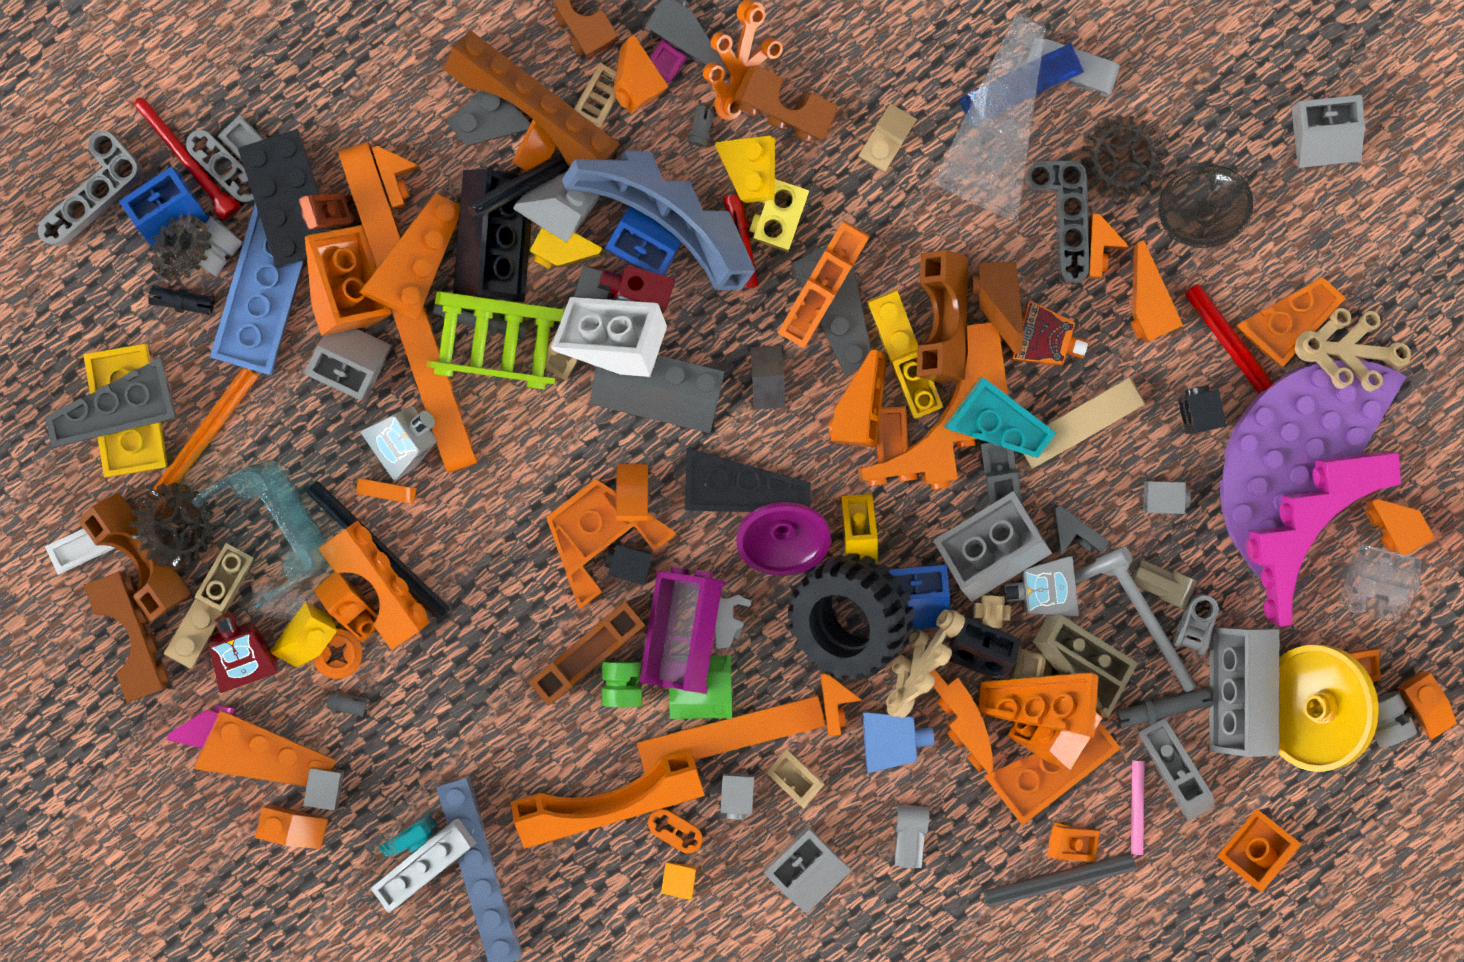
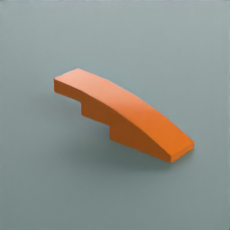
[777,220,870,348]

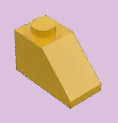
[529,227,604,269]
[841,494,878,565]
[270,601,337,667]

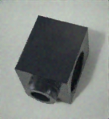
[604,544,654,585]

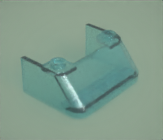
[192,460,330,609]

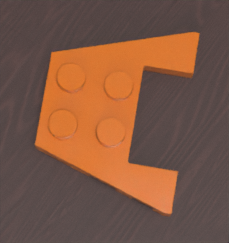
[546,479,676,609]

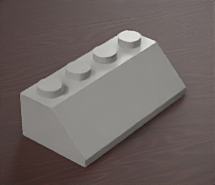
[1209,627,1280,757]

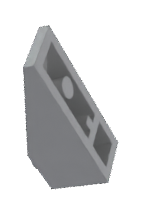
[1138,718,1215,821]

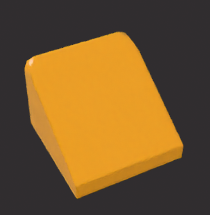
[661,862,696,900]

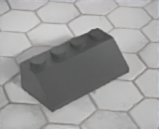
[589,355,725,433]

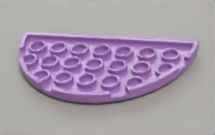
[1220,359,1406,579]

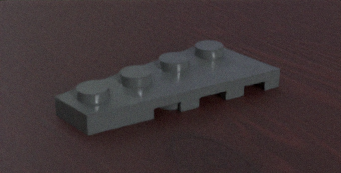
[791,246,871,376]
[45,357,177,448]

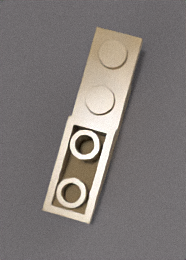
[164,543,254,670]

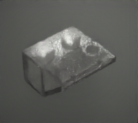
[1337,544,1422,622]

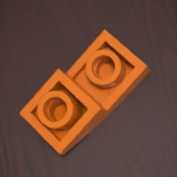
[616,464,648,522]

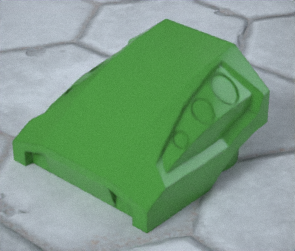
[669,655,732,719]

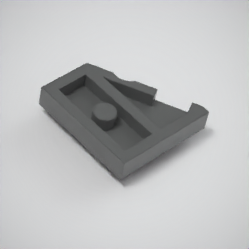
[446,91,531,147]

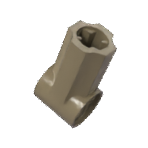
[1132,559,1198,610]

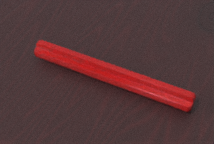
[1185,284,1274,394]

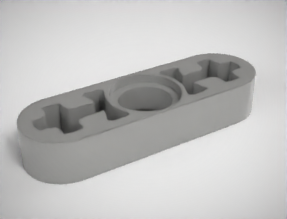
[186,130,254,203]

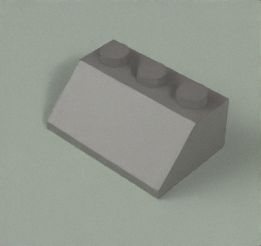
[933,491,1052,602]

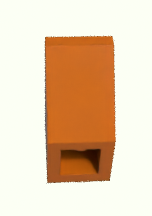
[1365,499,1435,557]
[314,572,378,642]

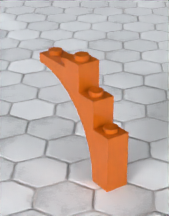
[858,322,1009,490]

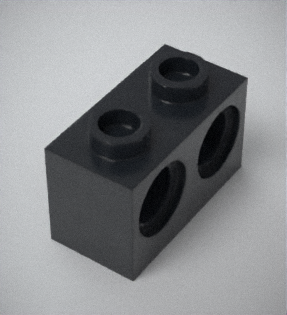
[1178,385,1227,434]
[948,616,1022,680]

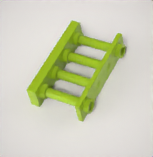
[426,292,565,389]

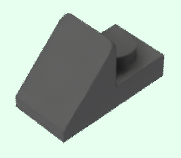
[1052,505,1110,554]

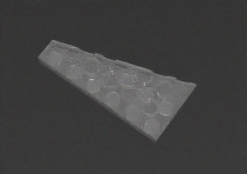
[933,12,1045,223]

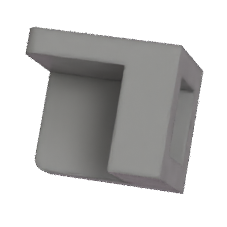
[303,768,344,811]

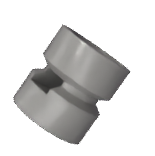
[184,217,243,276]
[1374,691,1417,748]

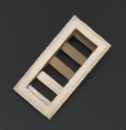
[574,63,616,128]

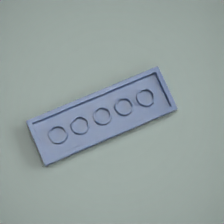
[210,204,306,375]

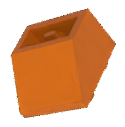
[1008,712,1102,770]

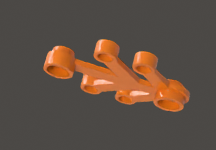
[703,0,783,121]

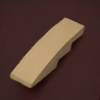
[1024,377,1146,469]

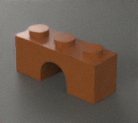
[545,0,620,60]
[733,66,838,144]

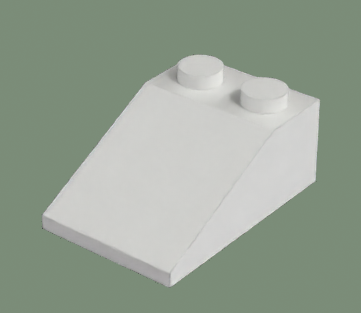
[552,297,667,377]

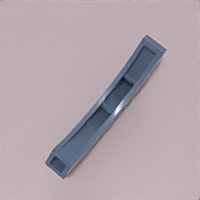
[562,150,755,290]

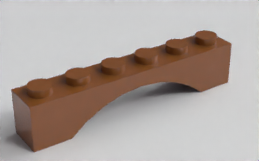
[443,30,620,166]

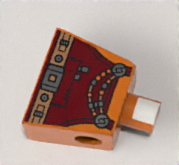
[1010,301,1088,366]

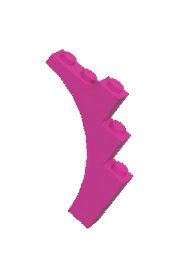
[1246,451,1401,627]

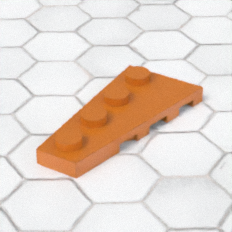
[358,193,460,319]

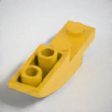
[867,289,944,419]

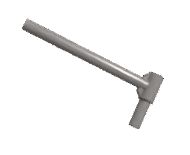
[1074,546,1196,692]

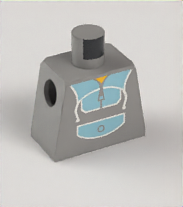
[360,406,436,481]
[1004,556,1079,616]

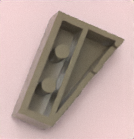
[1033,615,1138,718]

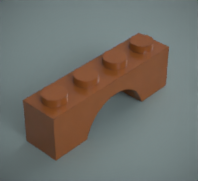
[917,250,968,383]
[78,492,192,622]
[84,571,170,703]
[528,600,646,706]

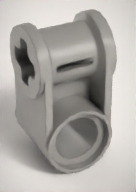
[1172,593,1219,656]

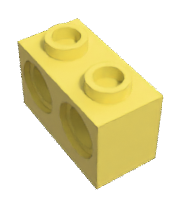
[749,179,809,252]

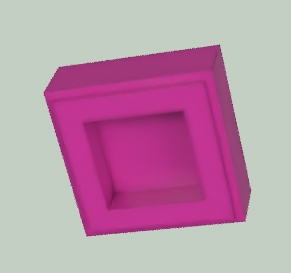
[649,40,688,83]

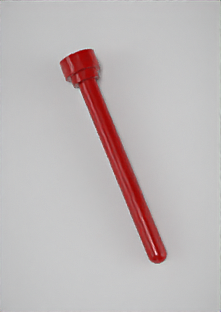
[134,97,241,221]

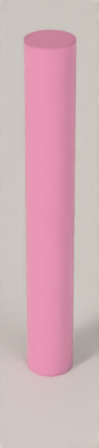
[1131,760,1145,855]

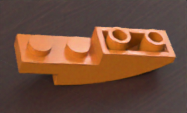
[929,669,994,774]

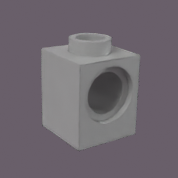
[1143,481,1191,514]
[721,772,754,820]

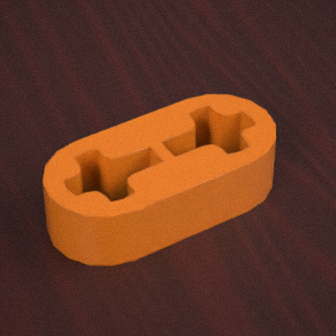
[356,478,417,504]
[648,808,703,853]

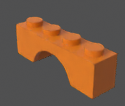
[318,520,430,650]

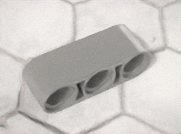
[1025,37,1120,97]

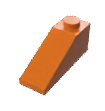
[1130,240,1183,343]
[829,350,888,448]

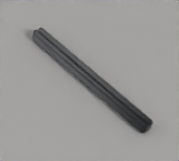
[307,481,449,619]

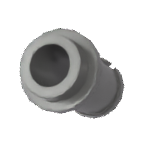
[687,105,715,147]
[326,689,368,717]

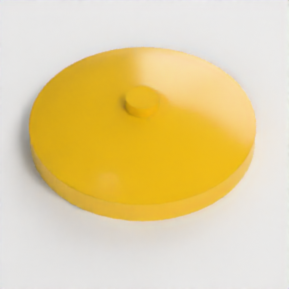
[1279,644,1379,772]

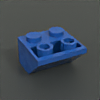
[119,166,210,257]
[605,206,682,276]
[889,564,950,629]

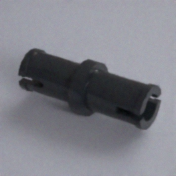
[148,285,215,316]

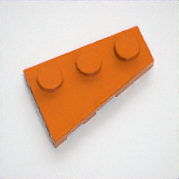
[1235,277,1346,368]

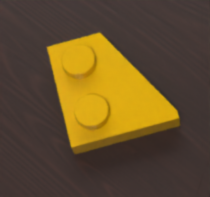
[715,136,775,203]

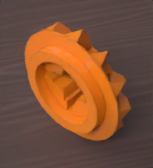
[313,629,362,679]

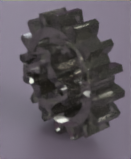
[148,214,212,282]

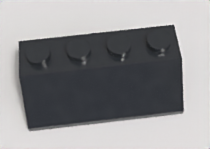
[453,169,531,302]

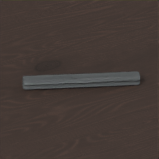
[983,854,1136,907]

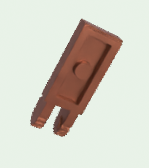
[299,193,361,230]

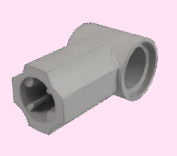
[894,804,929,869]

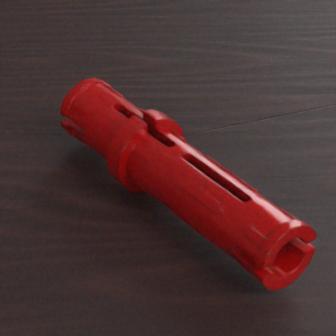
[723,194,759,289]

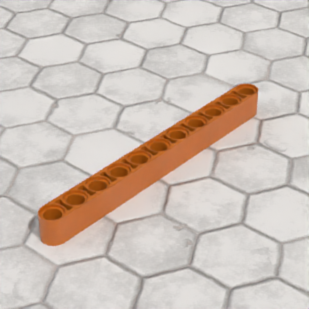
[338,141,478,473]

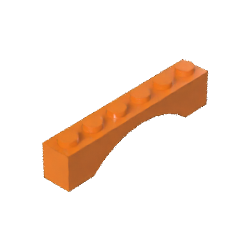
[511,749,705,849]

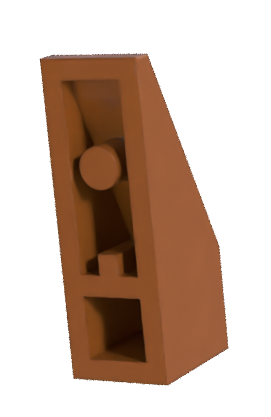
[972,262,1024,354]

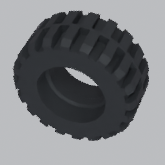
[788,553,914,681]

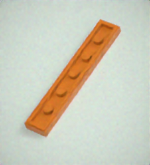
[637,695,826,773]

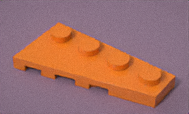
[979,673,1098,738]
[193,710,336,787]
[984,724,1121,826]

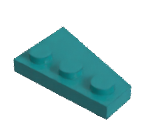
[944,377,1056,458]
[379,814,436,857]

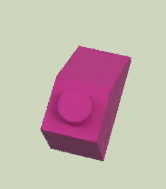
[167,704,241,748]

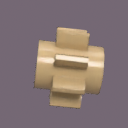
[973,595,1012,628]

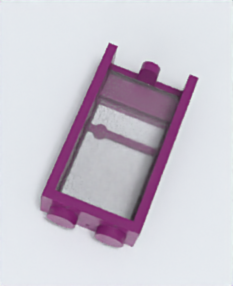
[639,567,725,694]

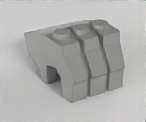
[715,595,752,649]

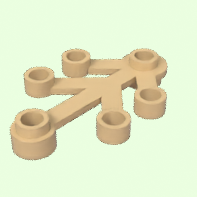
[1295,308,1411,392]
[886,609,965,718]

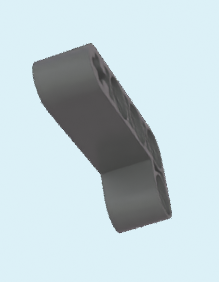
[1024,161,1089,285]

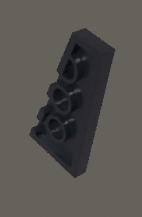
[685,448,811,512]

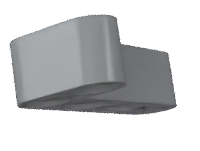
[38,130,143,247]

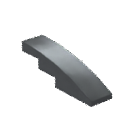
[979,440,1024,506]

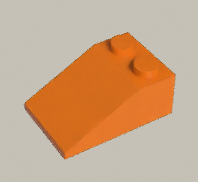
[305,225,391,336]

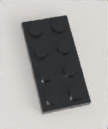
[238,129,332,269]

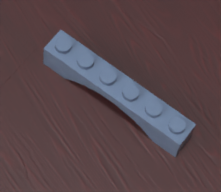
[436,774,523,962]

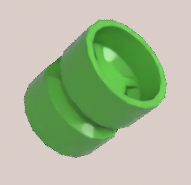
[601,661,642,707]

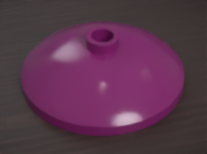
[736,502,831,576]

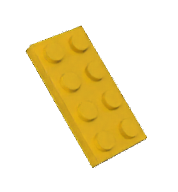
[83,344,168,478]

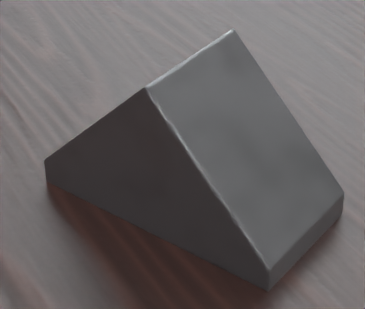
[751,346,785,410]

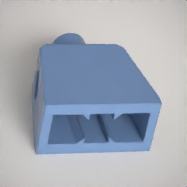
[862,710,934,773]

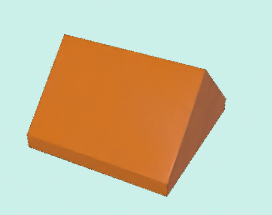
[1217,808,1302,893]

